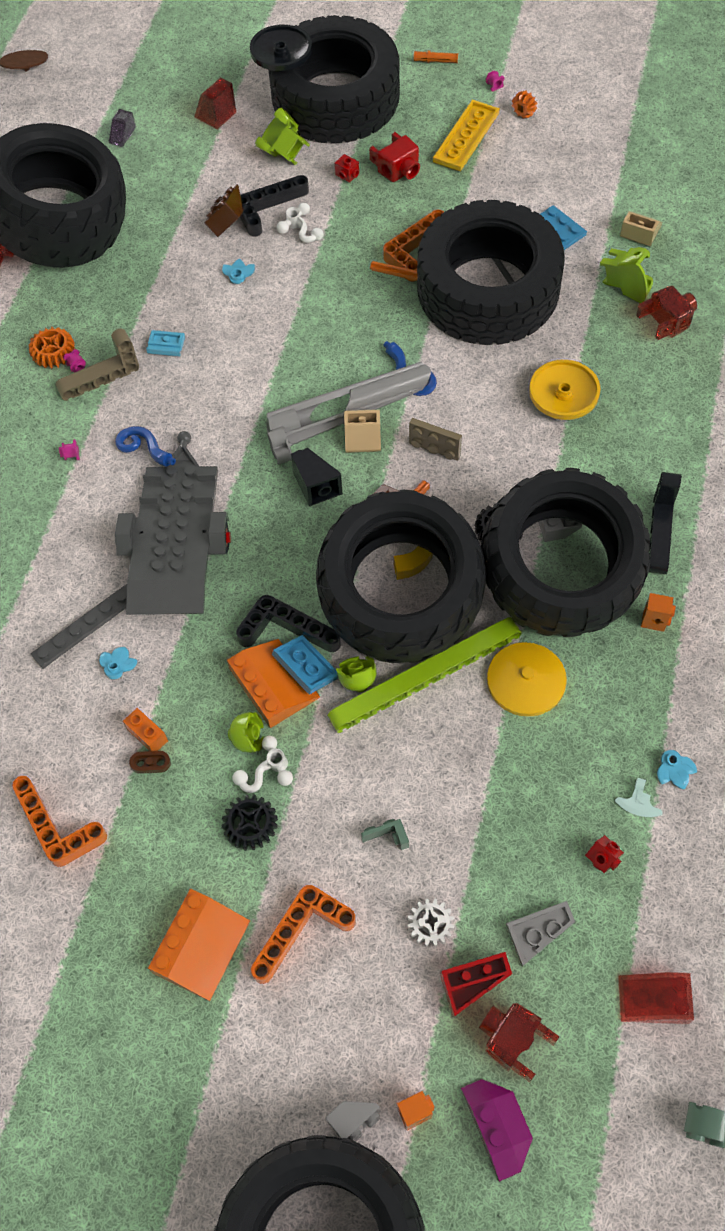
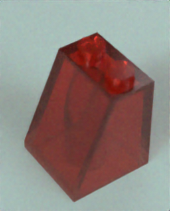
[195,77,237,129]

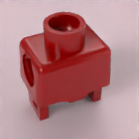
[369,132,420,182]

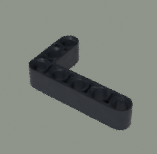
[240,175,309,237]
[649,472,682,574]
[236,595,341,652]

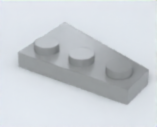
[506,901,575,966]

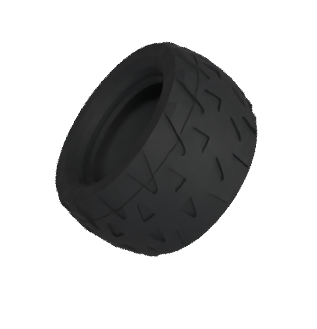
[0,123,126,268]
[316,489,486,663]

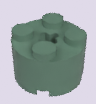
[684,1102,725,1149]

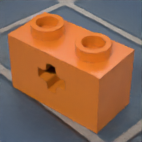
[641,593,676,632]
[123,708,168,751]
[397,1091,435,1131]

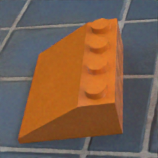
[227,639,320,728]
[148,888,250,1001]

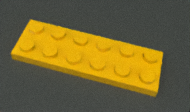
[433,99,500,172]

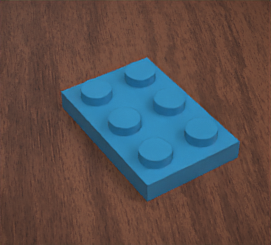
[540,205,587,250]
[272,635,338,695]

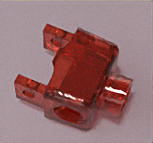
[636,286,697,340]
[479,1003,560,1083]

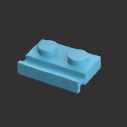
[146,330,185,356]

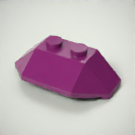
[461,1079,533,1182]

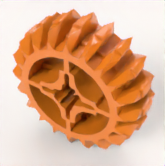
[29,327,75,369]

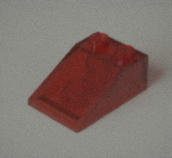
[618,972,694,1024]

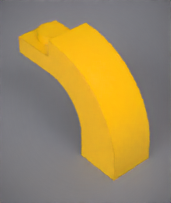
[393,546,433,580]

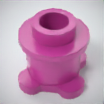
[486,71,505,92]
[63,349,86,372]
[59,439,80,460]

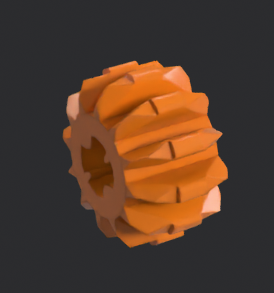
[511,90,538,119]

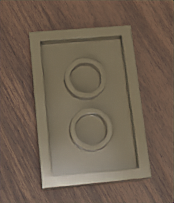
[409,418,462,461]

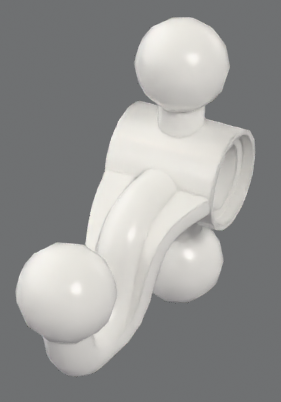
[276,202,324,243]
[232,735,293,793]

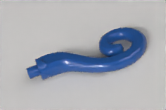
[383,341,437,396]
[115,426,176,467]

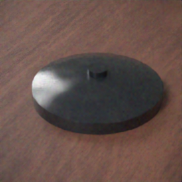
[250,24,312,71]

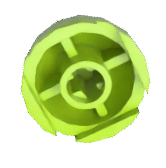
[336,656,377,692]
[228,712,264,753]

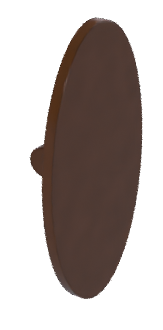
[0,50,48,72]

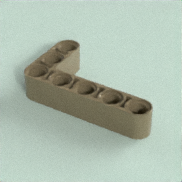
[55,329,139,401]

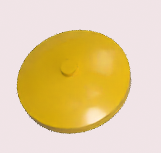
[529,360,601,420]
[487,642,567,717]

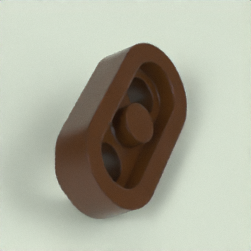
[129,751,171,774]

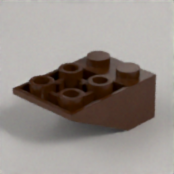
[204,184,243,237]

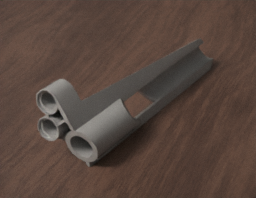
[266,362,431,465]

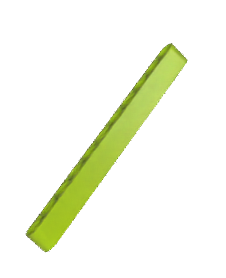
[327,617,522,733]

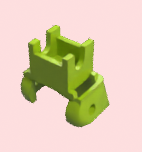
[255,108,310,165]
[600,247,653,303]

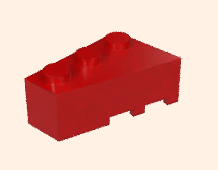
[439,952,512,1017]

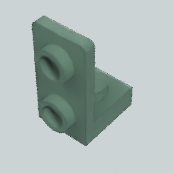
[361,819,409,850]

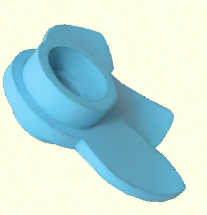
[222,259,255,284]
[99,647,138,679]
[657,750,697,789]

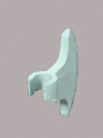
[615,778,663,817]

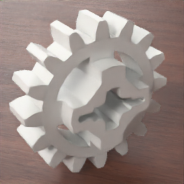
[408,899,455,948]

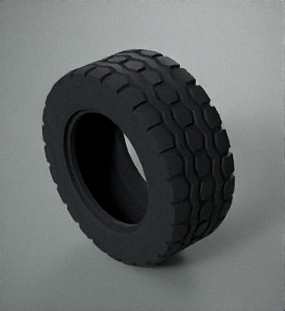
[268,15,400,144]
[417,200,565,345]

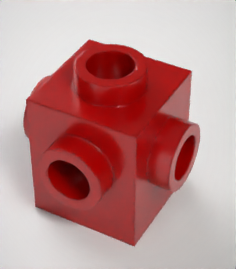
[335,154,360,183]
[585,835,624,873]

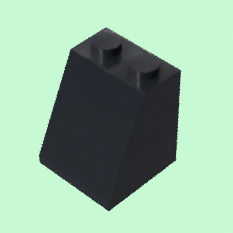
[291,448,343,507]

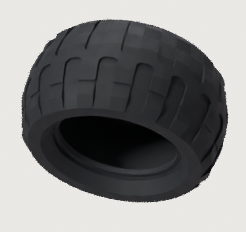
[481,468,650,637]
[214,1135,425,1231]

